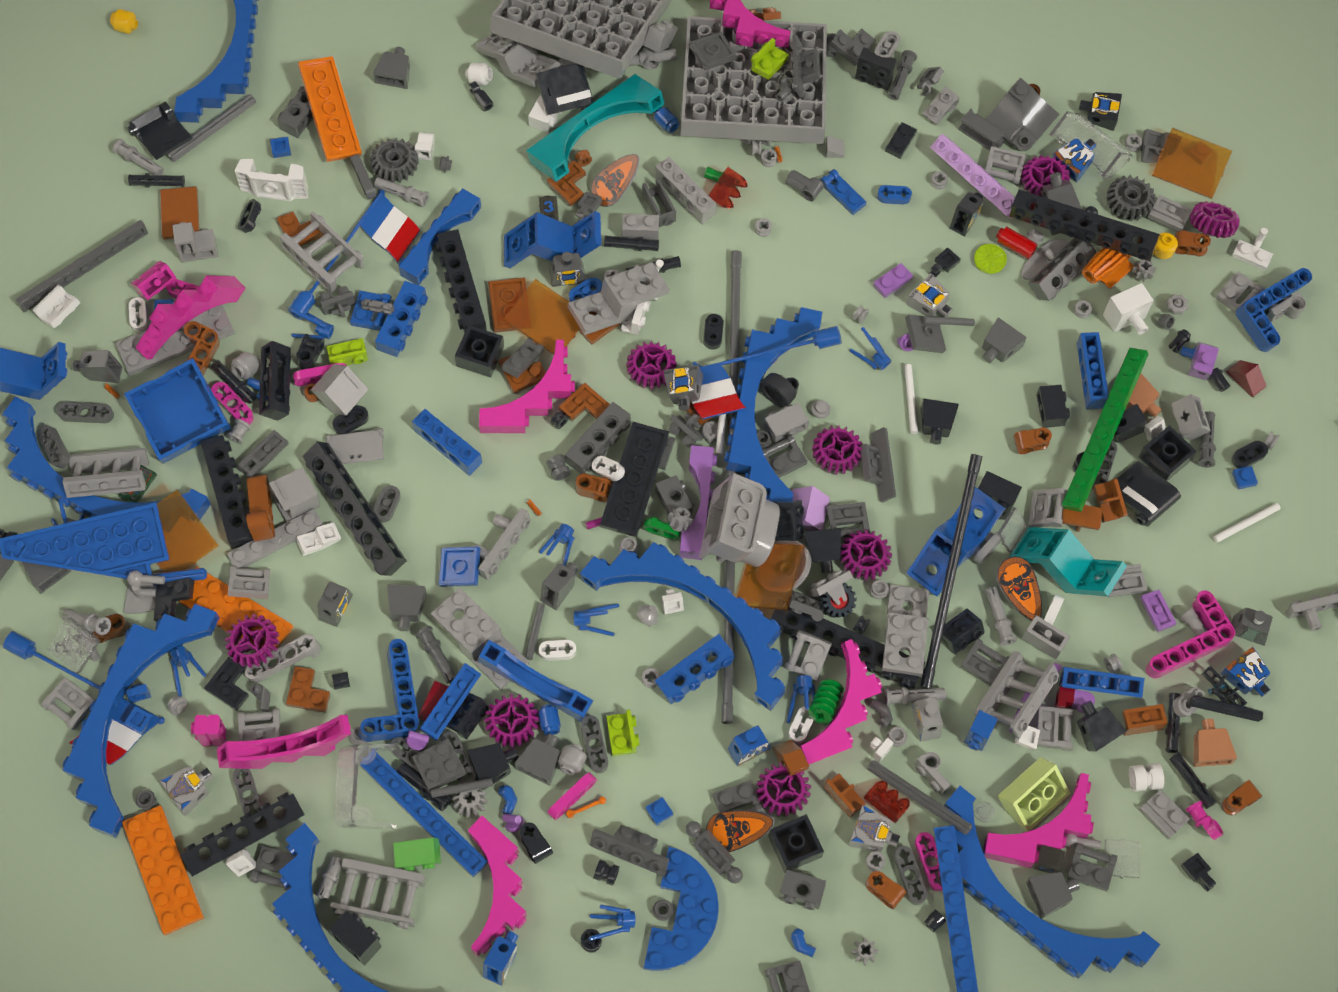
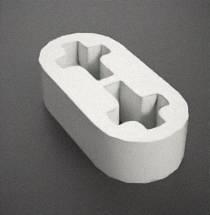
[128,297,148,333]
[592,456,625,481]
[1044,594,1065,625]
[539,640,576,661]
[788,707,814,744]

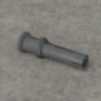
[888,50,917,100]
[1198,411,1216,468]
[416,626,456,684]

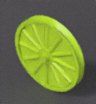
[974,244,1007,274]

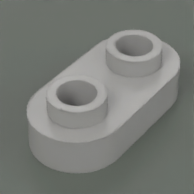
[874,31,900,57]
[973,532,1004,565]
[1173,687,1205,717]

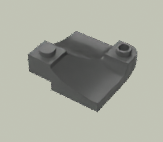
[986,78,1060,151]

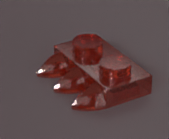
[708,167,748,208]
[863,781,910,824]

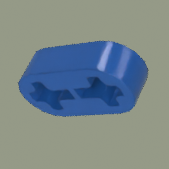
[877,185,912,205]

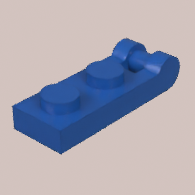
[819,169,867,215]

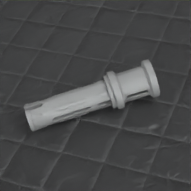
[112,139,164,175]
[374,177,429,207]
[985,587,1017,646]
[62,609,111,635]
[884,687,946,706]

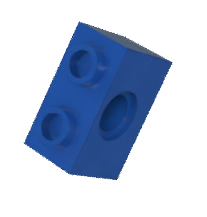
[964,710,998,751]

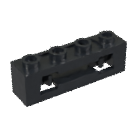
[259,341,291,421]

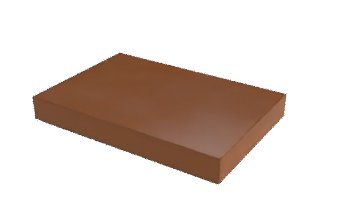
[160,186,200,240]
[488,277,531,333]

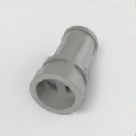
[1180,608,1208,636]

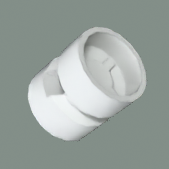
[1129,763,1164,792]

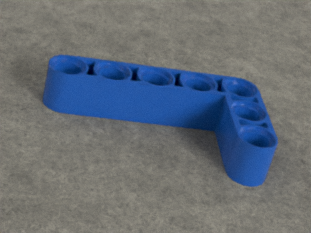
[1236,268,1312,352]
[358,639,419,742]

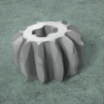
[452,789,488,818]

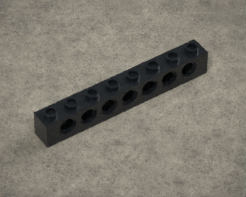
[1010,190,1160,262]
[302,441,407,576]
[771,599,925,689]

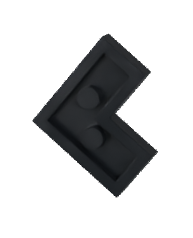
[153,578,195,622]
[204,657,249,712]

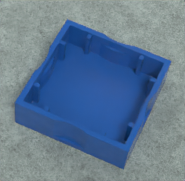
[124,358,231,464]

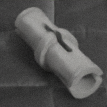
[316,857,343,900]

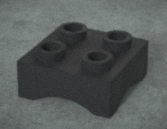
[855,47,896,90]

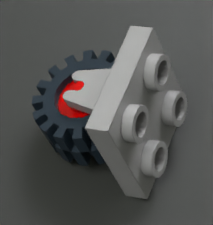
[806,569,857,618]

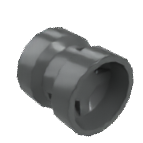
[546,454,571,481]

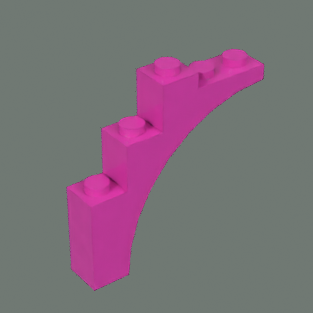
[709,0,791,48]
[135,275,246,360]
[479,340,575,433]
[799,639,882,764]
[216,715,351,769]
[983,773,1094,868]
[468,816,527,957]

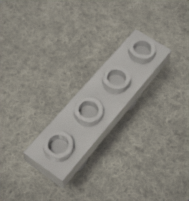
[474,508,531,580]
[1286,591,1338,632]

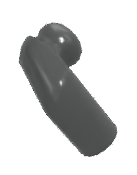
[870,699,893,727]

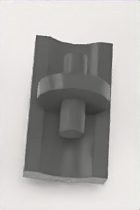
[321,286,356,318]
[668,413,704,447]

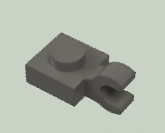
[917,67,944,96]
[576,192,603,222]

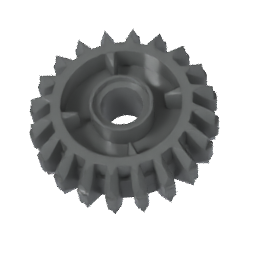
[370,137,419,183]
[1106,174,1156,221]

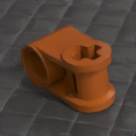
[1175,231,1211,257]
[1013,427,1052,454]
[575,473,613,502]
[1222,779,1263,815]
[866,871,906,909]

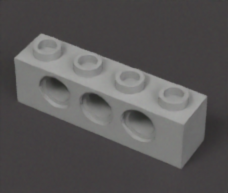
[655,157,716,224]

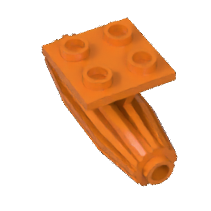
[1082,227,1140,289]

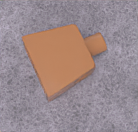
[1125,374,1162,418]
[1194,719,1237,767]

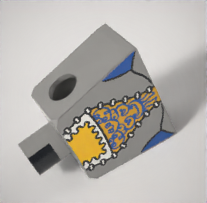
[911,697,943,742]
[160,766,214,816]
[848,805,900,852]

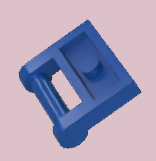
[350,291,392,331]

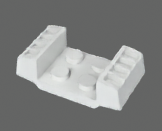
[235,159,308,201]

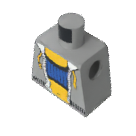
[906,273,953,317]

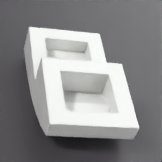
[296,522,341,556]

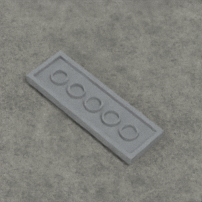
[116,305,235,376]

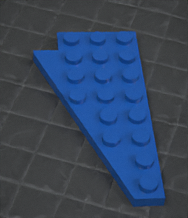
[0,502,170,579]

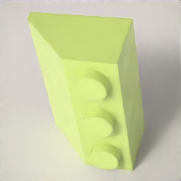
[998,757,1071,832]

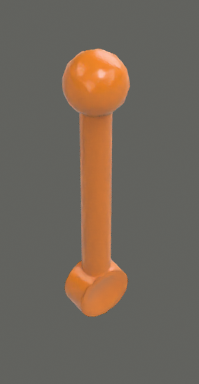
[566,796,606,819]

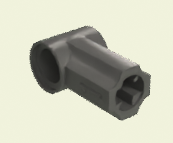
[785,170,824,202]

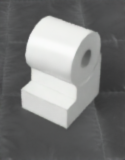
[415,132,435,161]

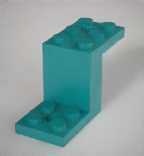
[1009,527,1127,597]

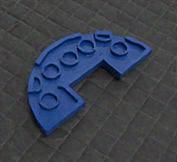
[643,847,719,971]

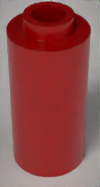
[996,226,1038,260]

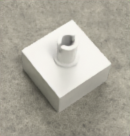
[1103,283,1154,335]

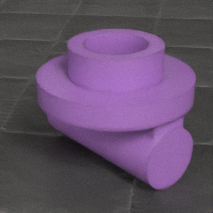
[897,333,913,351]
[406,731,429,750]
[502,814,525,832]

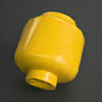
[110,9,138,34]
[1154,232,1178,260]

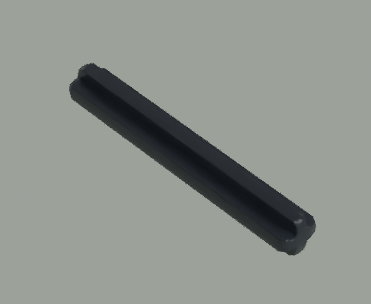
[1190,695,1263,722]

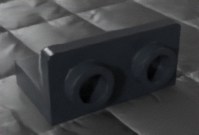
[773,500,805,541]
[942,608,985,654]
[446,693,489,739]

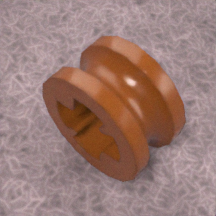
[574,150,592,167]
[304,383,319,402]

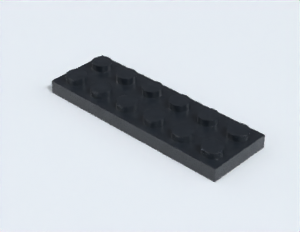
[600,422,669,538]

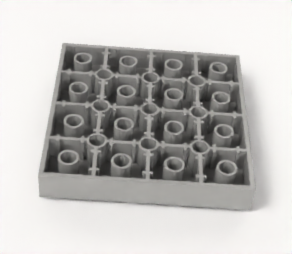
[490,0,672,79]
[680,16,827,144]

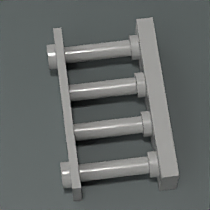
[280,211,364,293]
[63,448,149,498]
[974,651,1059,739]
[331,858,426,929]

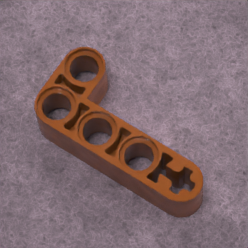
[184,321,220,376]
[246,474,275,542]

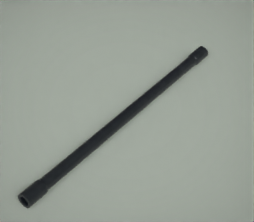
[920,454,983,688]

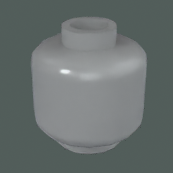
[231,352,260,380]
[557,744,587,775]

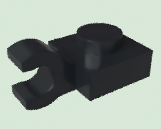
[929,247,961,278]
[1181,853,1216,892]

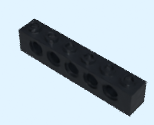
[435,229,487,333]
[200,434,253,549]
[181,792,305,877]

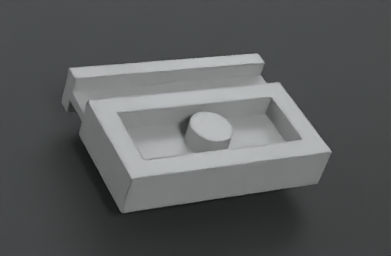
[1148,195,1192,232]
[1108,564,1147,598]
[1139,789,1190,840]

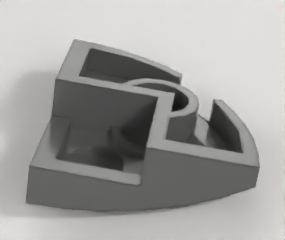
[1141,129,1182,163]

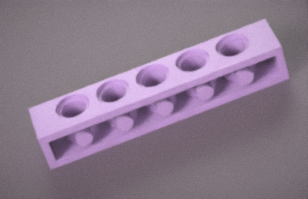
[930,134,1015,218]

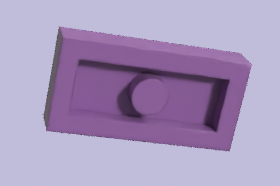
[873,263,913,298]
[1140,589,1177,633]

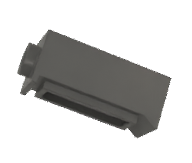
[958,109,1005,151]
[642,178,676,227]

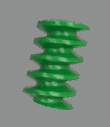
[808,679,844,725]

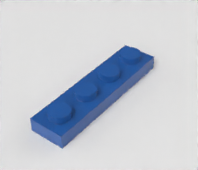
[419,663,481,741]

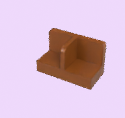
[1092,478,1128,523]
[1062,505,1103,532]
[1122,704,1168,736]
[823,773,866,818]

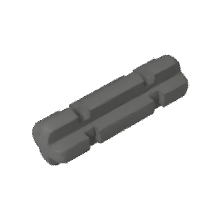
[361,299,395,315]

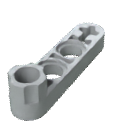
[245,634,322,683]

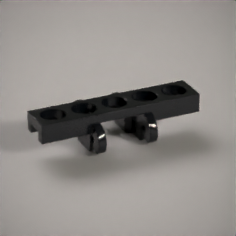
[1202,666,1247,706]

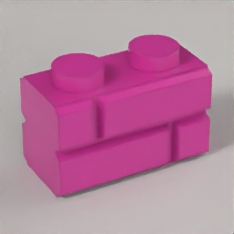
[131,261,177,301]
[191,714,227,747]

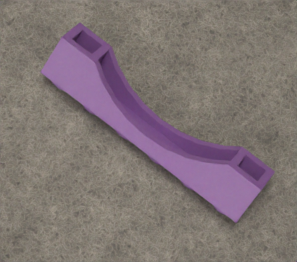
[680,445,717,560]

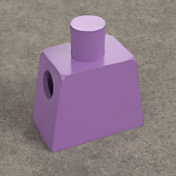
[1188,341,1219,380]

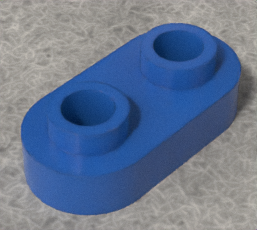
[569,278,602,302]

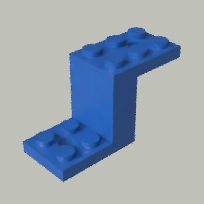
[504,211,602,269]
[0,342,67,400]
[906,487,1005,597]

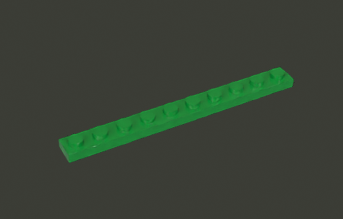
[1062,347,1149,512]

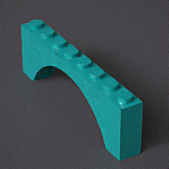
[526,74,665,182]

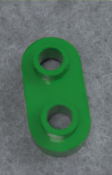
[643,517,682,540]

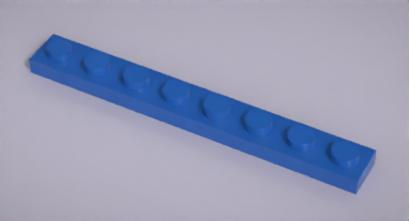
[360,750,488,878]
[934,825,978,992]

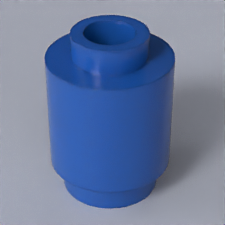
[654,107,680,133]
[538,704,561,736]

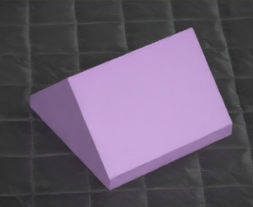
[792,486,830,531]

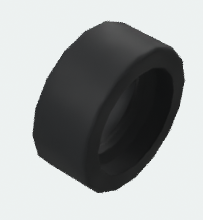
[760,373,796,408]

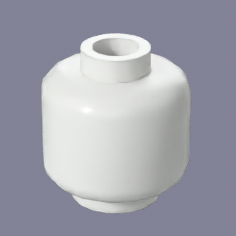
[465,62,493,86]

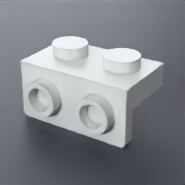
[33,285,80,329]
[621,301,651,335]

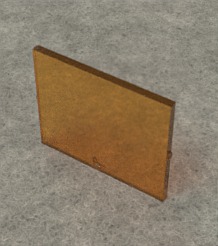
[1152,128,1232,199]
[504,279,580,355]
[157,490,219,573]
[737,543,805,610]

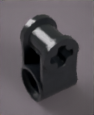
[296,334,325,370]
[520,822,553,864]

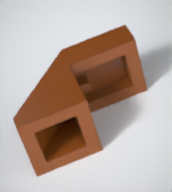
[772,740,809,776]

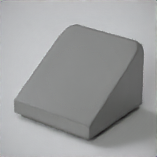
[826,136,844,158]

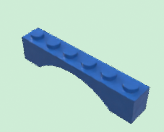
[399,188,481,285]
[478,640,593,722]

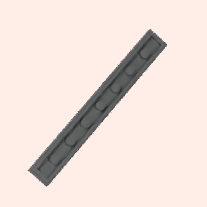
[15,220,148,313]

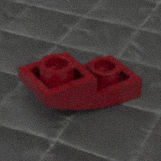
[418,680,448,722]

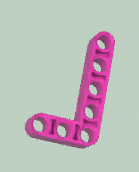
[1146,590,1235,679]

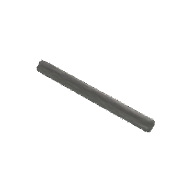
[168,94,256,162]
[868,760,972,835]

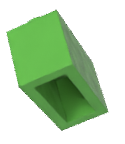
[393,838,441,871]

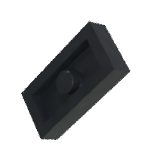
[885,122,917,159]

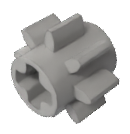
[1132,260,1156,282]
[667,507,693,531]
[851,938,878,966]

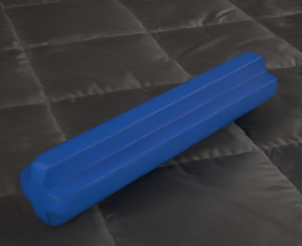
[153,568,207,585]

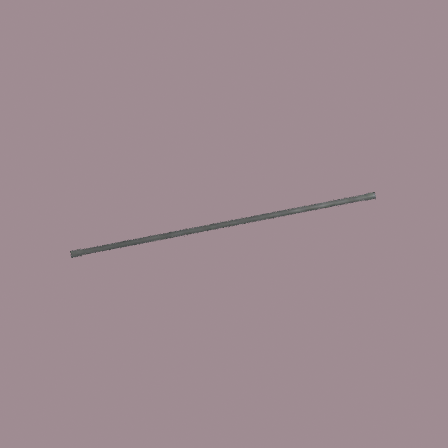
[721,250,742,724]

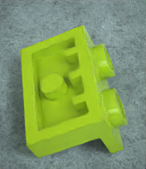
[751,38,789,80]
[326,338,368,365]
[606,709,640,757]

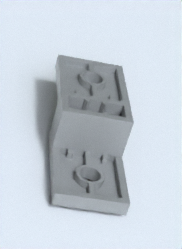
[475,33,561,87]
[568,262,670,335]
[882,585,929,677]
[430,587,529,690]

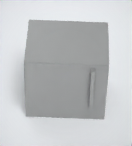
[311,364,368,415]
[269,467,320,522]

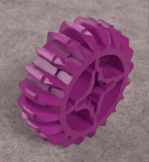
[1021,154,1070,197]
[1190,201,1240,238]
[626,340,677,390]
[812,425,862,475]
[840,529,892,581]
[225,614,280,668]
[484,693,539,748]
[756,762,811,817]

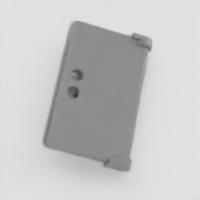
[326,428,384,464]

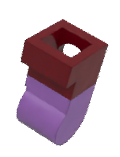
[1055,687,1095,713]

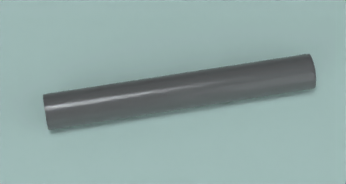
[922,316,975,326]
[525,603,545,660]
[431,778,493,798]

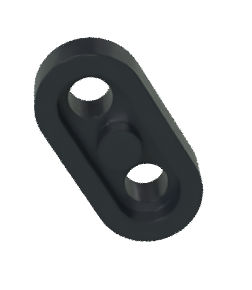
[238,199,261,233]
[703,314,724,350]
[332,406,369,434]
[1232,441,1268,469]

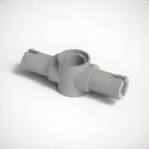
[628,47,677,70]

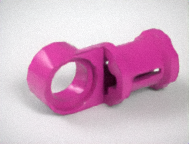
[1185,801,1224,840]

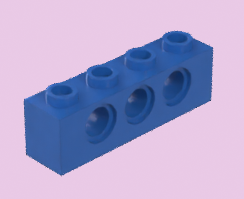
[375,281,428,357]
[1076,332,1109,409]
[412,409,482,476]
[655,634,735,705]
[1059,667,1145,698]

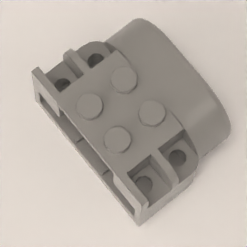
[699,473,780,567]

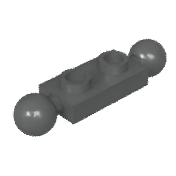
[685,821,743,884]

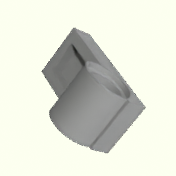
[923,86,959,126]
[1267,292,1306,323]
[915,752,950,795]

